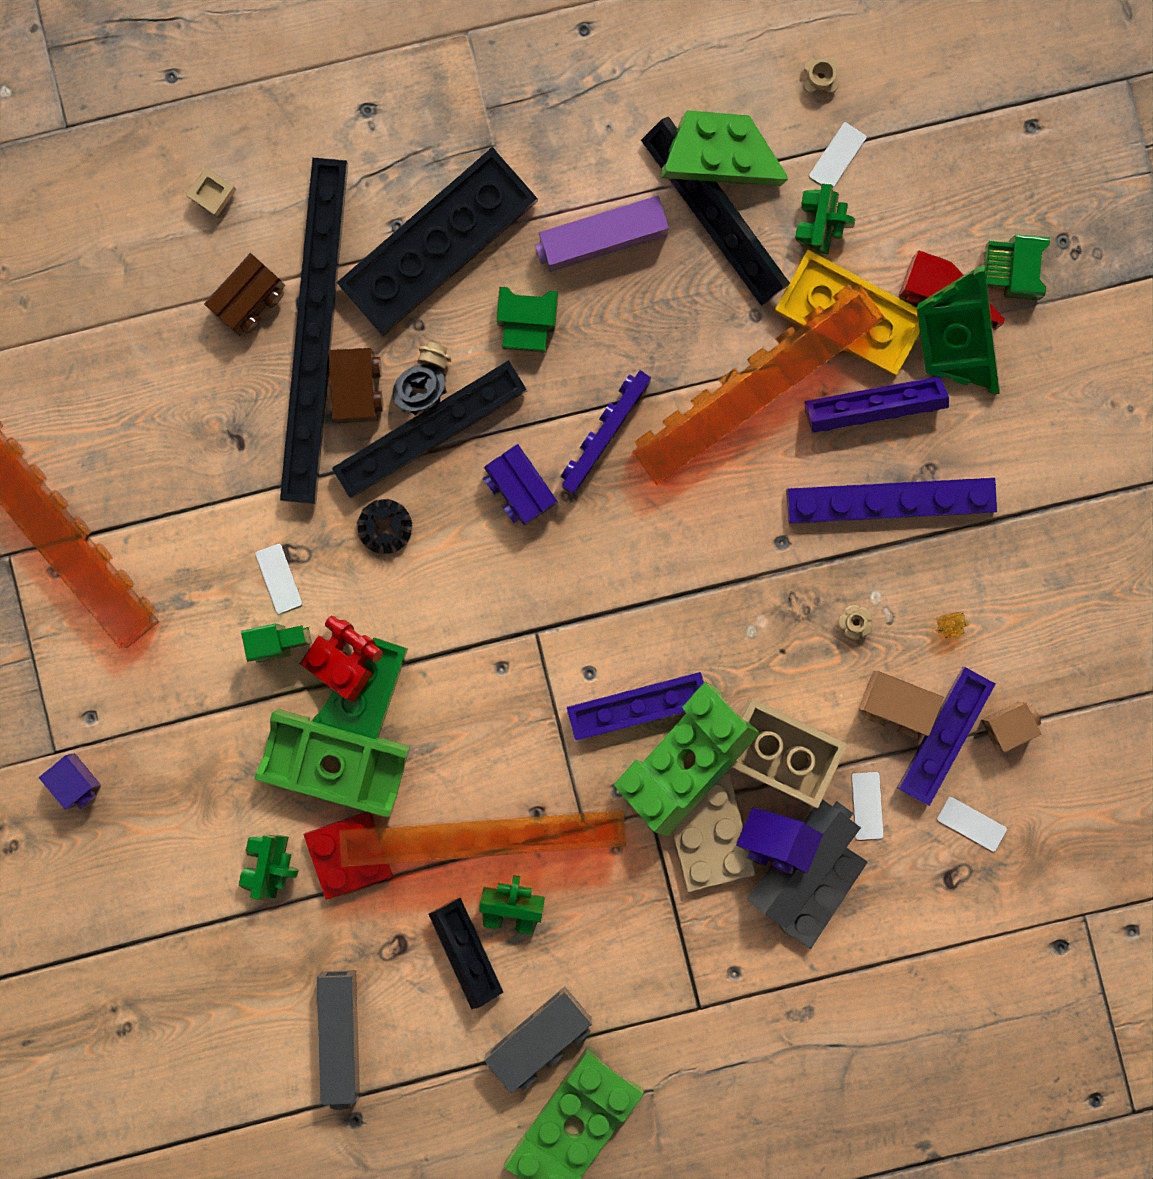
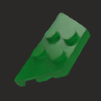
[917,265,1000,394]

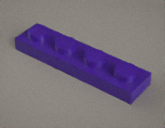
[560,370,652,495]
[804,377,949,433]
[897,667,996,806]
[567,672,704,741]

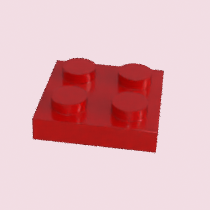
[303,812,393,900]

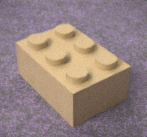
[731,697,848,808]

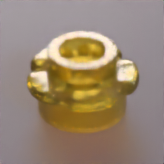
[936,611,970,638]

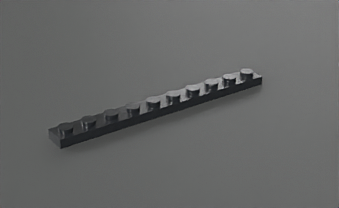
[280,157,348,504]

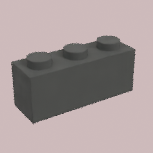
[484,986,592,1093]

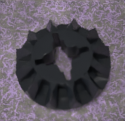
[392,364,447,415]
[357,499,412,554]

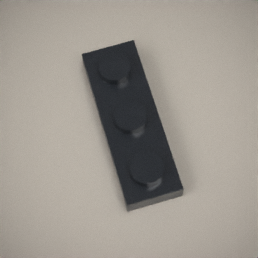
[780,848,868,949]
[428,897,503,1010]

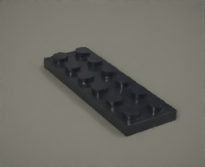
[336,147,538,336]

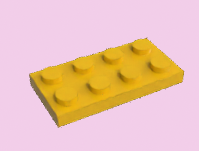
[774,249,920,377]

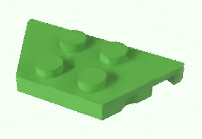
[660,110,788,186]

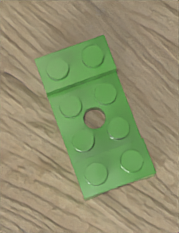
[614,682,761,837]
[254,709,410,818]
[504,1047,644,1179]

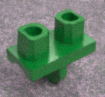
[795,183,856,254]
[239,835,299,900]
[479,875,545,935]

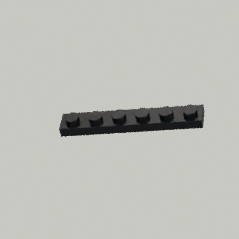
[641,116,790,306]
[332,360,527,498]

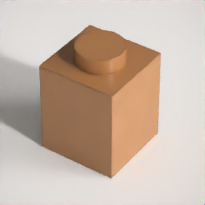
[981,702,1042,753]

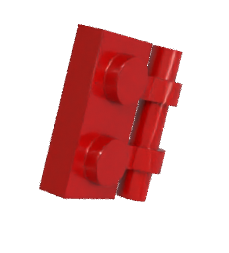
[299,616,383,702]

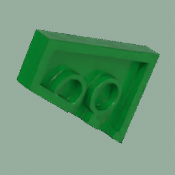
[312,637,408,739]

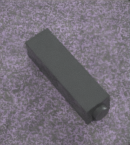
[747,799,861,929]
[317,970,360,1110]

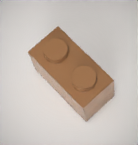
[859,671,944,739]

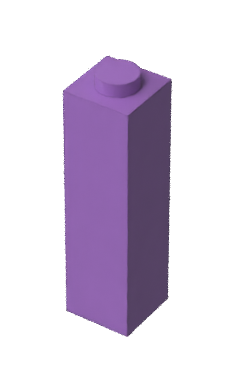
[535,195,669,272]

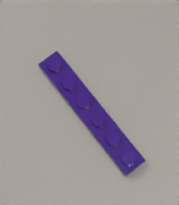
[787,478,997,524]

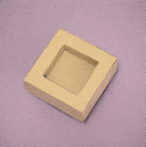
[186,167,236,217]

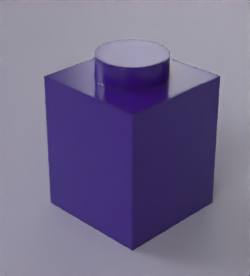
[39,753,101,810]

